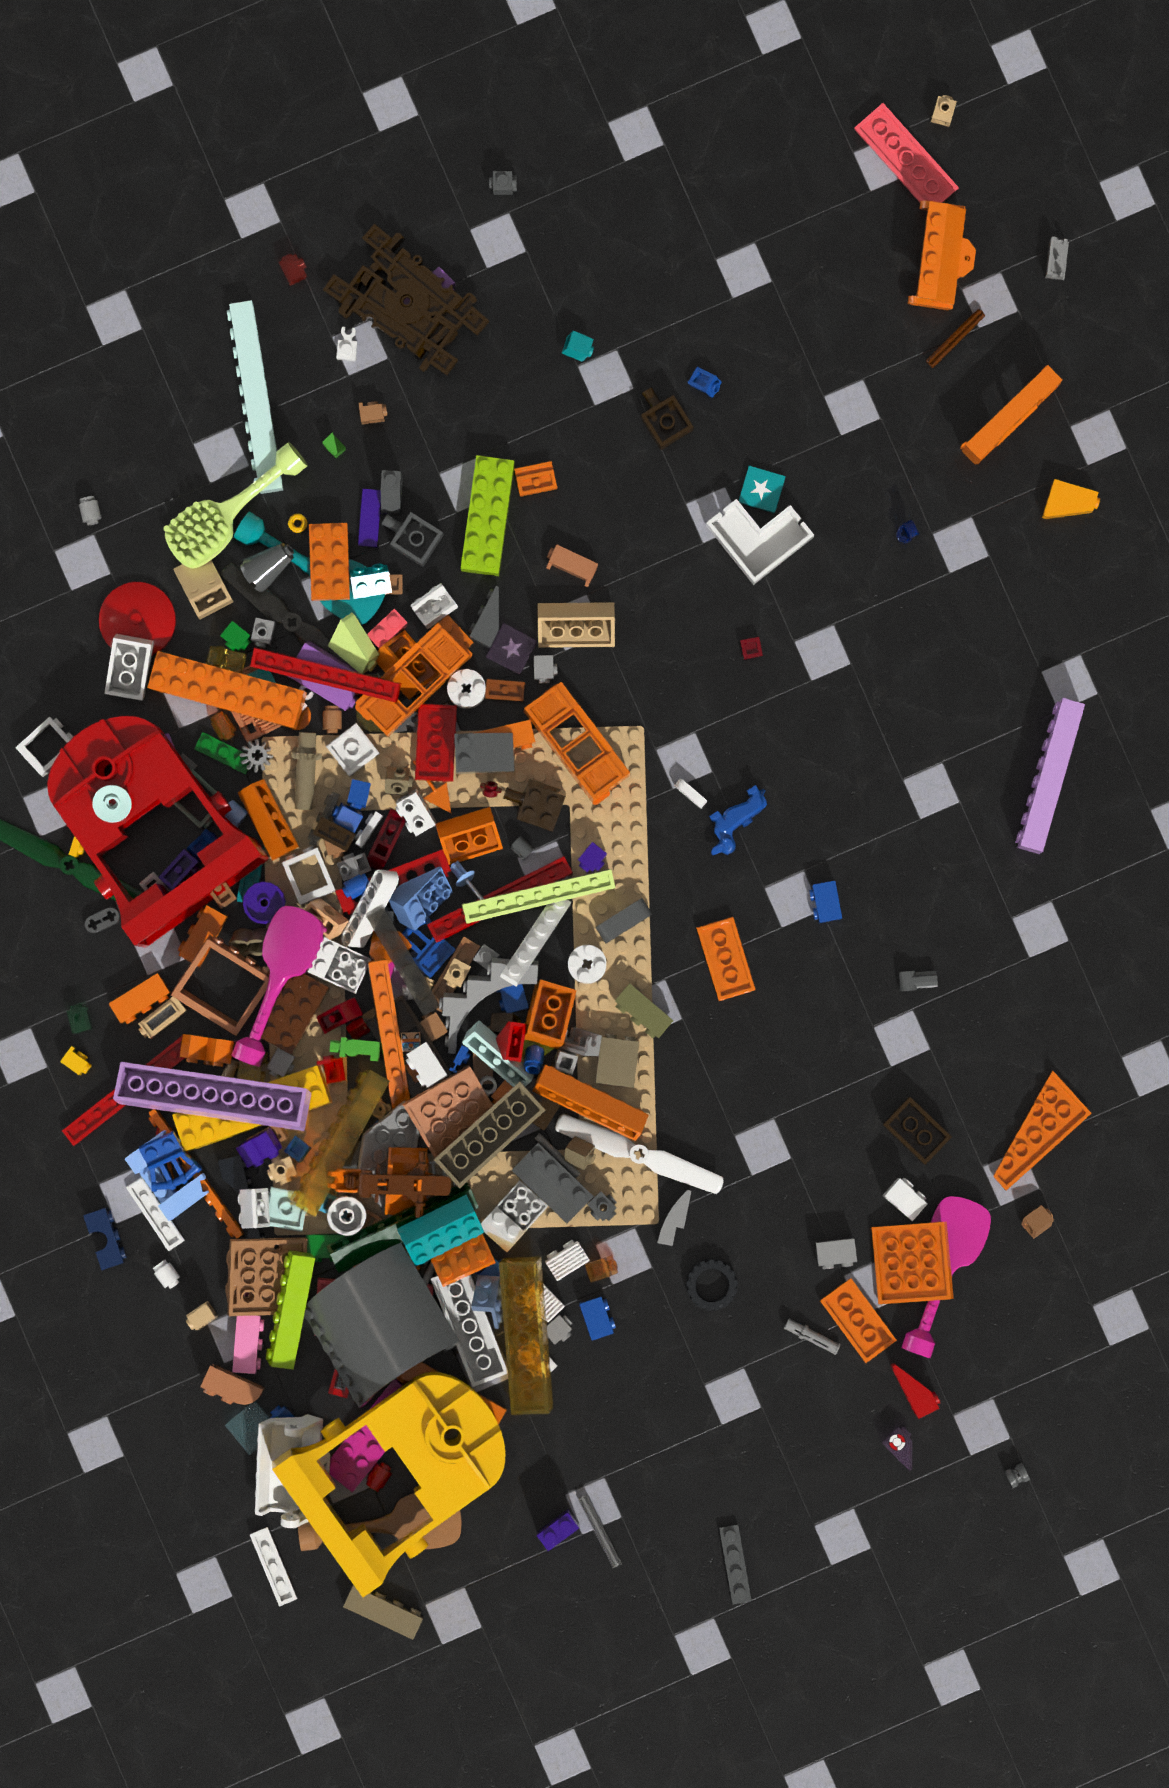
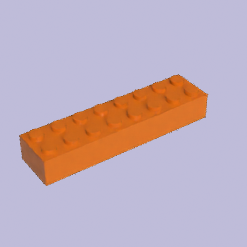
[147,651,307,730]

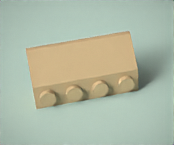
[538,602,615,648]

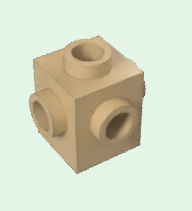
[267,1156,298,1185]

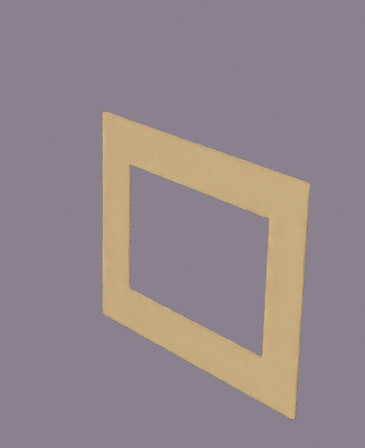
[262,726,659,1235]

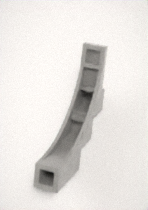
[439,958,539,1054]

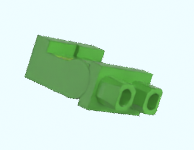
[329,1037,381,1062]

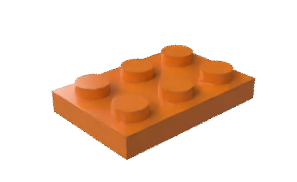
[430,1234,496,1287]

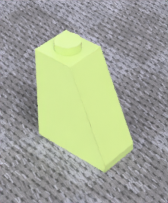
[328,613,379,674]

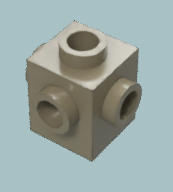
[385,766,413,795]

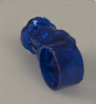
[896,519,919,543]

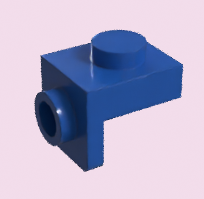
[187,829,217,863]

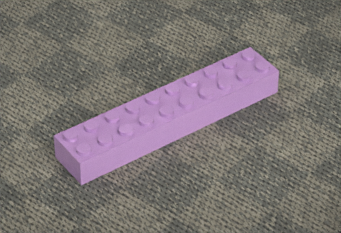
[113,1062,312,1131]

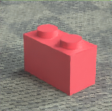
[367,609,408,649]

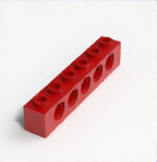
[335,849,451,915]

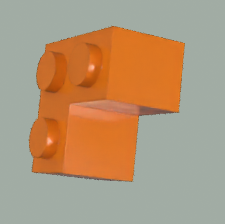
[180,1034,234,1067]

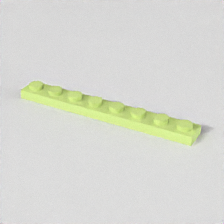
[462,869,615,923]

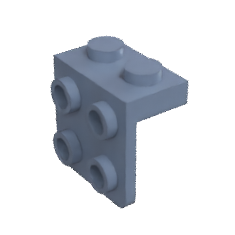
[471,1275,507,1329]

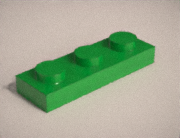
[194,732,254,775]

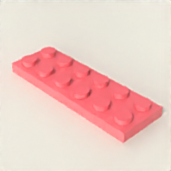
[854,103,959,203]

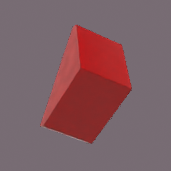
[495,1021,527,1062]

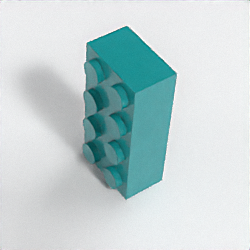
[397,1195,484,1267]

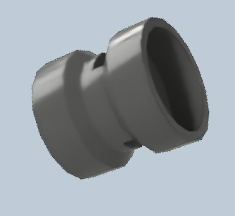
[1004,1463,1030,1488]

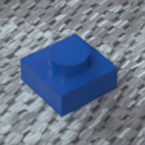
[284,1136,312,1163]

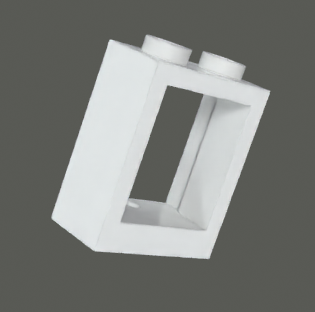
[15,717,73,777]
[282,846,336,906]

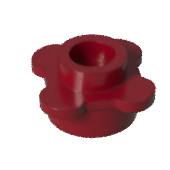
[480,781,502,798]

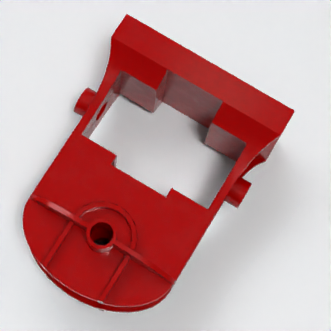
[47,716,270,948]

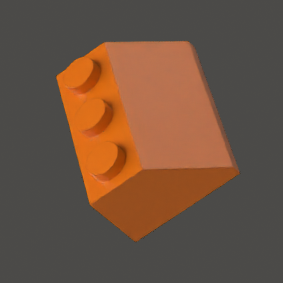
[376,630,441,700]
[436,807,503,865]

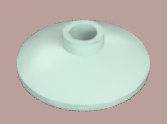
[93,785,132,823]

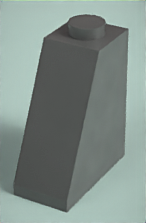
[381,470,403,516]

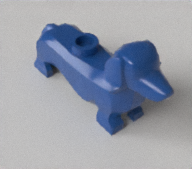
[709,785,767,855]

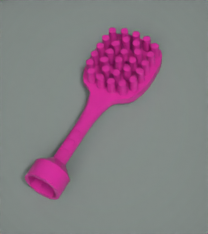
[231,906,327,1067]
[901,1196,991,1358]

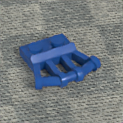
[399,917,456,978]
[139,1131,202,1192]

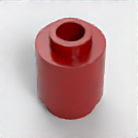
[366,1462,392,1492]

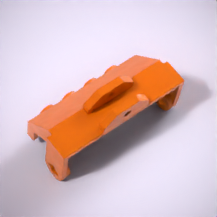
[908,200,976,310]

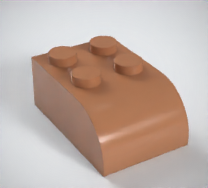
[201,1364,266,1405]

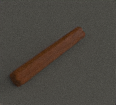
[926,309,985,368]

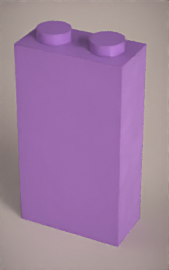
[288,641,359,711]

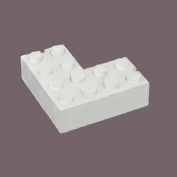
[706,499,814,585]

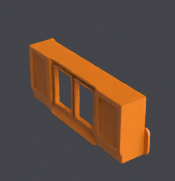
[960,365,1062,465]
[355,623,472,737]
[524,682,630,805]

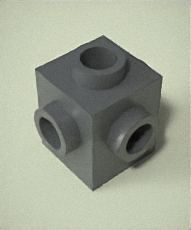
[587,1191,617,1221]

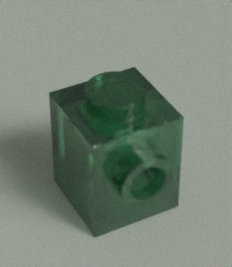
[67,1004,93,1034]

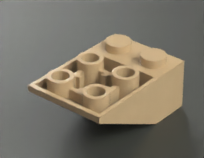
[173,560,233,619]

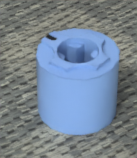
[224,800,248,828]

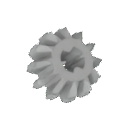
[240,739,273,772]

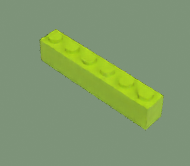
[266,1250,315,1370]

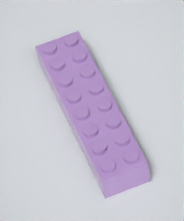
[1015,698,1085,854]

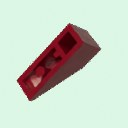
[367,809,406,870]

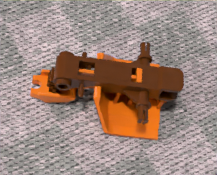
[327,1147,451,1218]

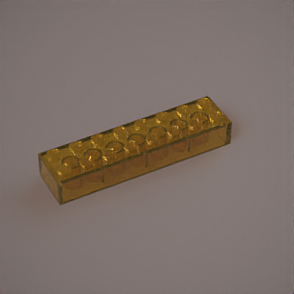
[290,1070,390,1217]
[499,1257,553,1415]

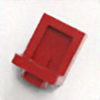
[316,1055,346,1084]

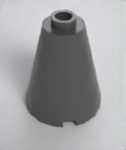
[240,543,294,592]

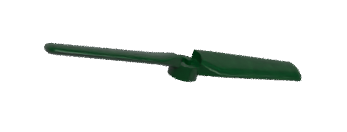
[0,819,143,901]

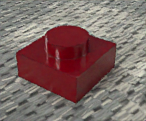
[740,637,763,660]

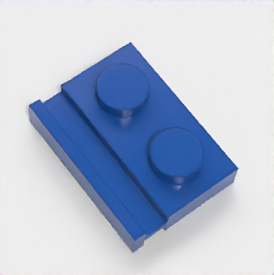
[449,1045,471,1073]

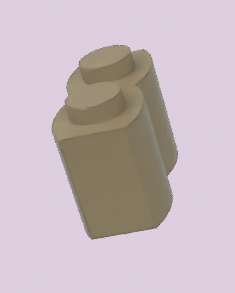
[229,928,268,956]

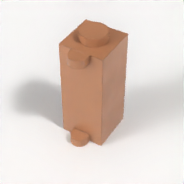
[546,545,598,587]

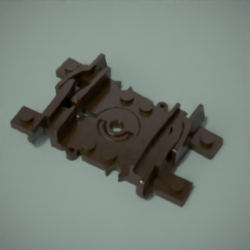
[323,224,490,376]

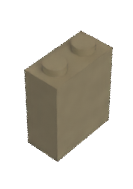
[596,1034,639,1088]

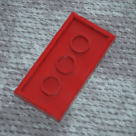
[415,704,457,782]

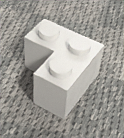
[883,1178,927,1221]

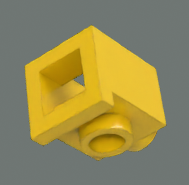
[60,1046,92,1075]

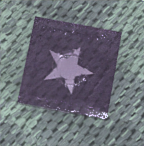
[486,623,538,675]

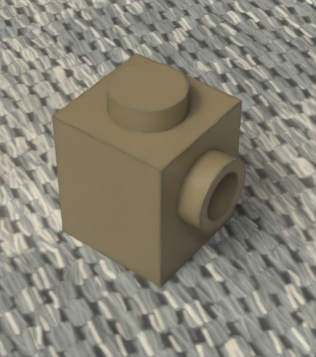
[564,1136,596,1170]

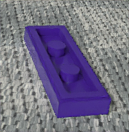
[358,489,381,548]

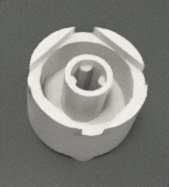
[447,669,486,709]
[568,945,606,984]
[327,1195,366,1236]

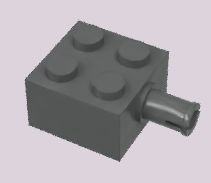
[382,512,444,567]

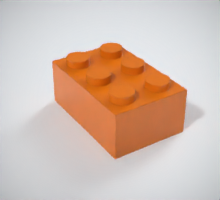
[525,979,577,1049]

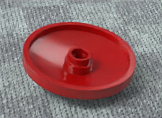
[99,582,176,656]

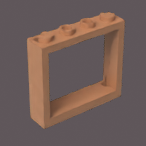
[171,934,270,1036]

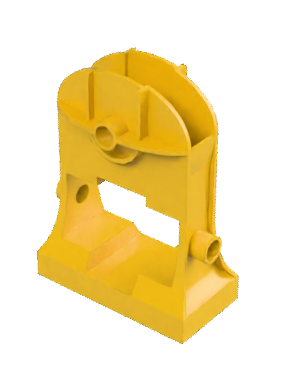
[272,1372,505,1597]

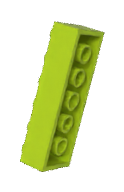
[461,455,515,576]

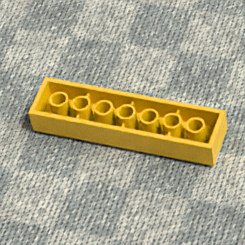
[172,1065,333,1152]

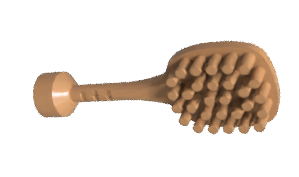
[298,1493,462,1551]

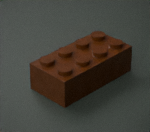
[261,974,329,1055]

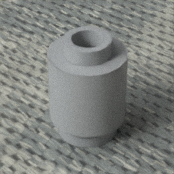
[79,496,101,525]

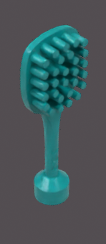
[234,511,385,625]

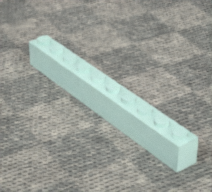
[227,300,283,494]

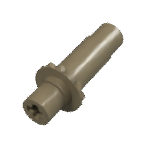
[291,732,322,810]

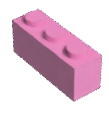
[232,1315,264,1374]

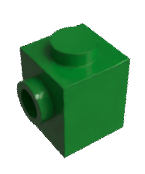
[220,621,251,652]

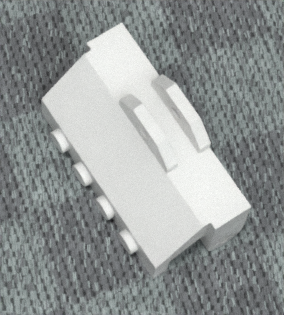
[255,1414,330,1528]

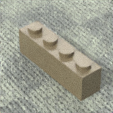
[343,1585,423,1640]

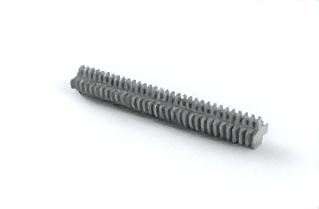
[578,1495,622,1568]

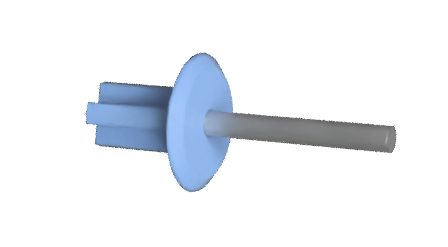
[450,861,484,900]

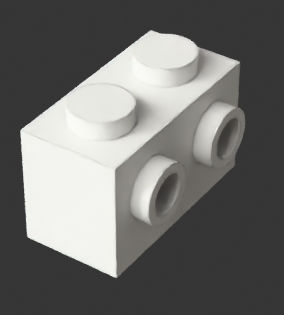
[395,789,436,836]

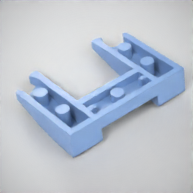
[125,1130,209,1221]

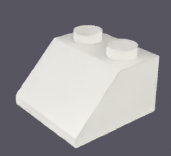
[238,1188,270,1228]

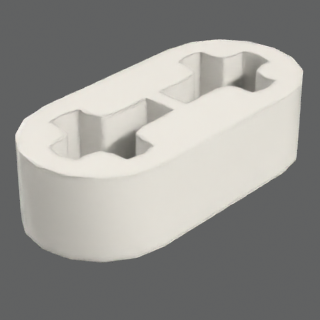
[674,778,707,809]

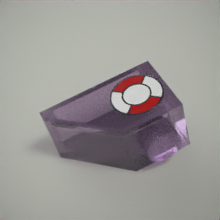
[881,1426,912,1471]

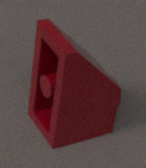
[316,997,363,1034]

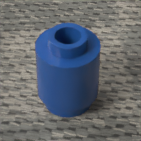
[342,874,369,900]
[524,1045,544,1075]

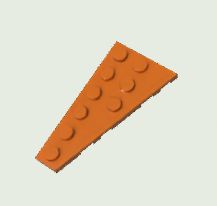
[993,1071,1092,1191]

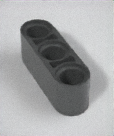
[595,898,652,944]

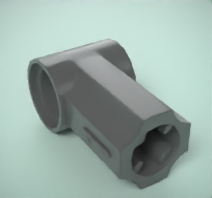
[899,971,938,991]

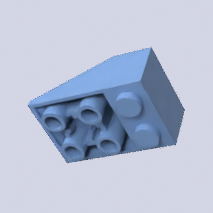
[389,867,453,931]

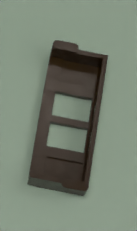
[362,995,452,1097]

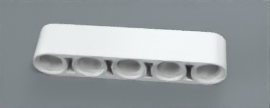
[341,870,399,948]

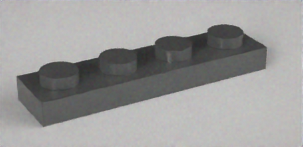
[719,1524,752,1604]

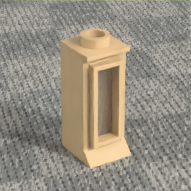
[138,997,188,1039]

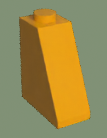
[1042,479,1100,519]

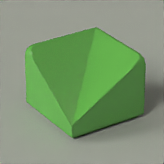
[323,432,346,458]

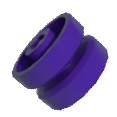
[243,882,286,924]

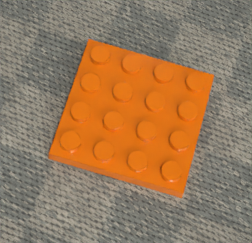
[872,1221,954,1304]

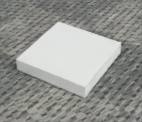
[326,723,380,777]

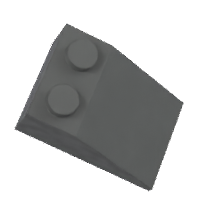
[454,733,515,774]

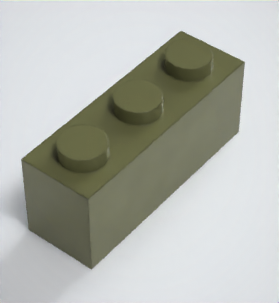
[615,983,674,1039]

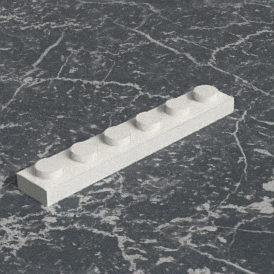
[500,900,571,987]

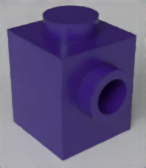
[578,842,607,873]

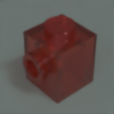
[279,254,307,286]

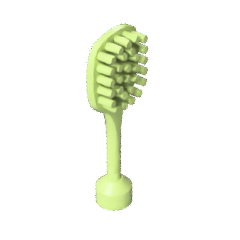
[164,442,308,569]

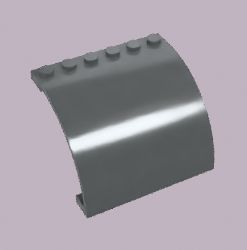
[304,1243,459,1408]

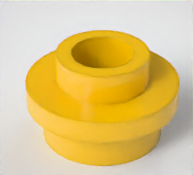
[288,514,307,533]

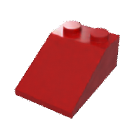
[890,1363,940,1419]

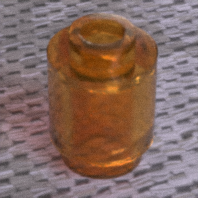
[210,711,236,741]

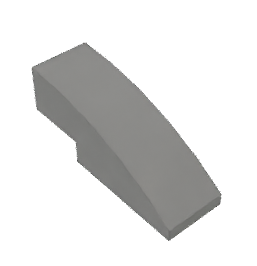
[657,1190,691,1246]

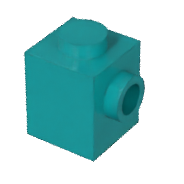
[562,331,594,362]

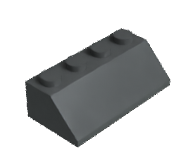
[512,1143,594,1224]

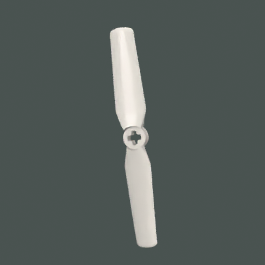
[555,1114,724,1194]

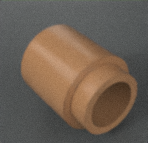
[323,706,342,734]

